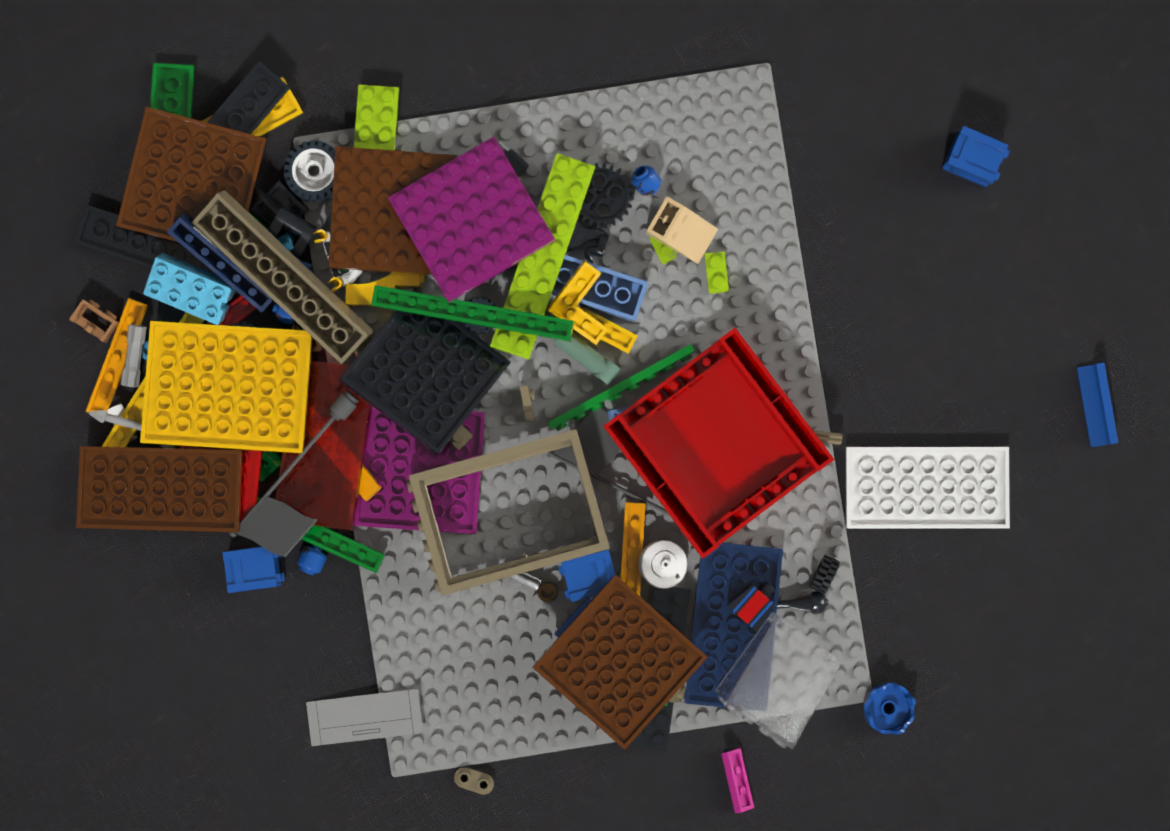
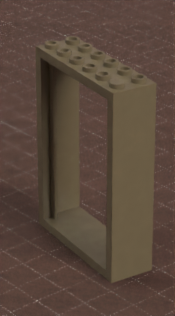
[406,429,610,596]

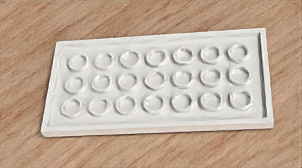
[846,447,1010,528]

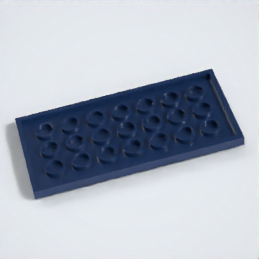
[684,543,783,712]

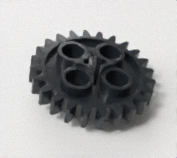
[579,162,634,229]

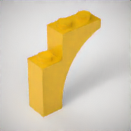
[345,272,425,307]

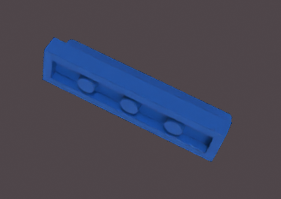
[1077,363,1118,447]

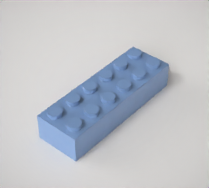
[552,255,648,323]

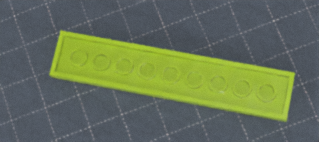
[490,153,595,360]

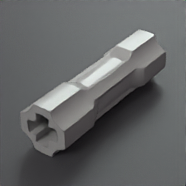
[121,324,147,387]

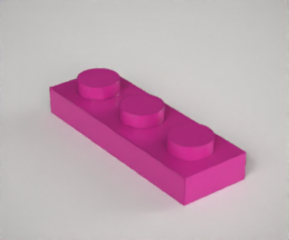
[721,748,754,813]

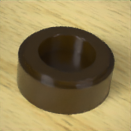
[537,582,558,602]

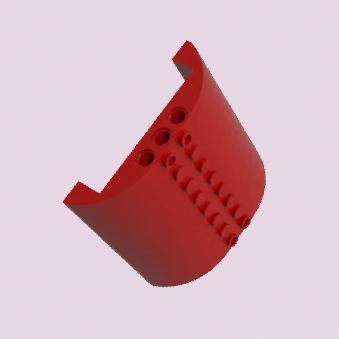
[603,328,835,559]

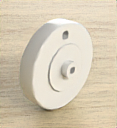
[638,540,687,589]

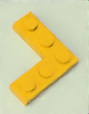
[547,260,608,345]

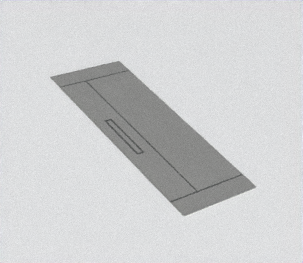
[306,689,423,746]

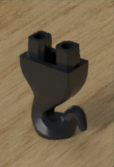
[567,220,609,263]

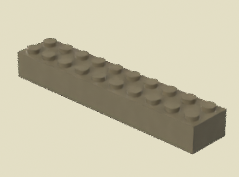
[192,190,374,364]

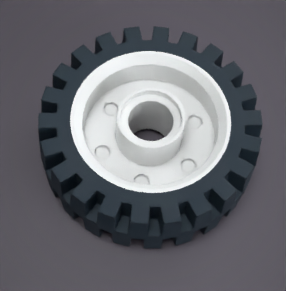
[284,140,335,202]

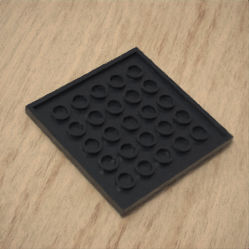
[339,288,511,456]

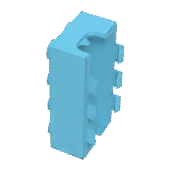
[143,252,235,325]

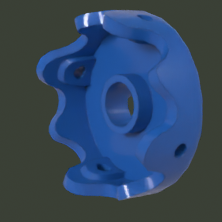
[863,683,916,735]

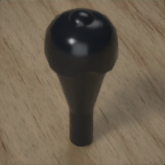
[777,591,829,614]

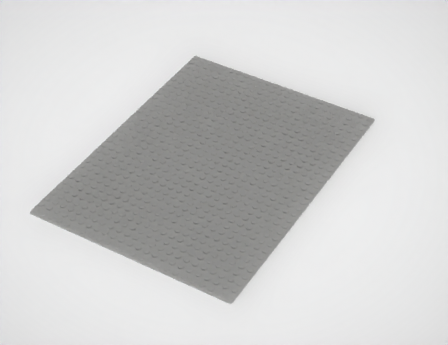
[293,63,872,777]

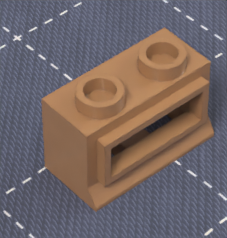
[69,299,119,343]

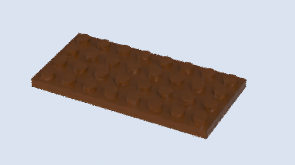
[76,446,243,533]

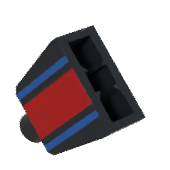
[726,581,776,632]

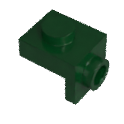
[260,451,283,481]

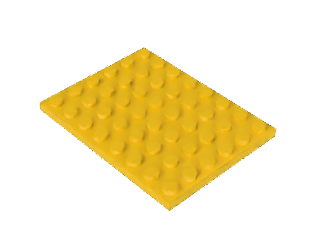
[140,321,313,453]

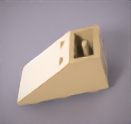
[645,196,718,264]

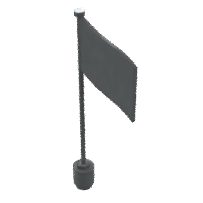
[229,390,359,557]
[547,409,670,516]

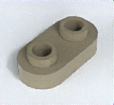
[454,767,494,795]

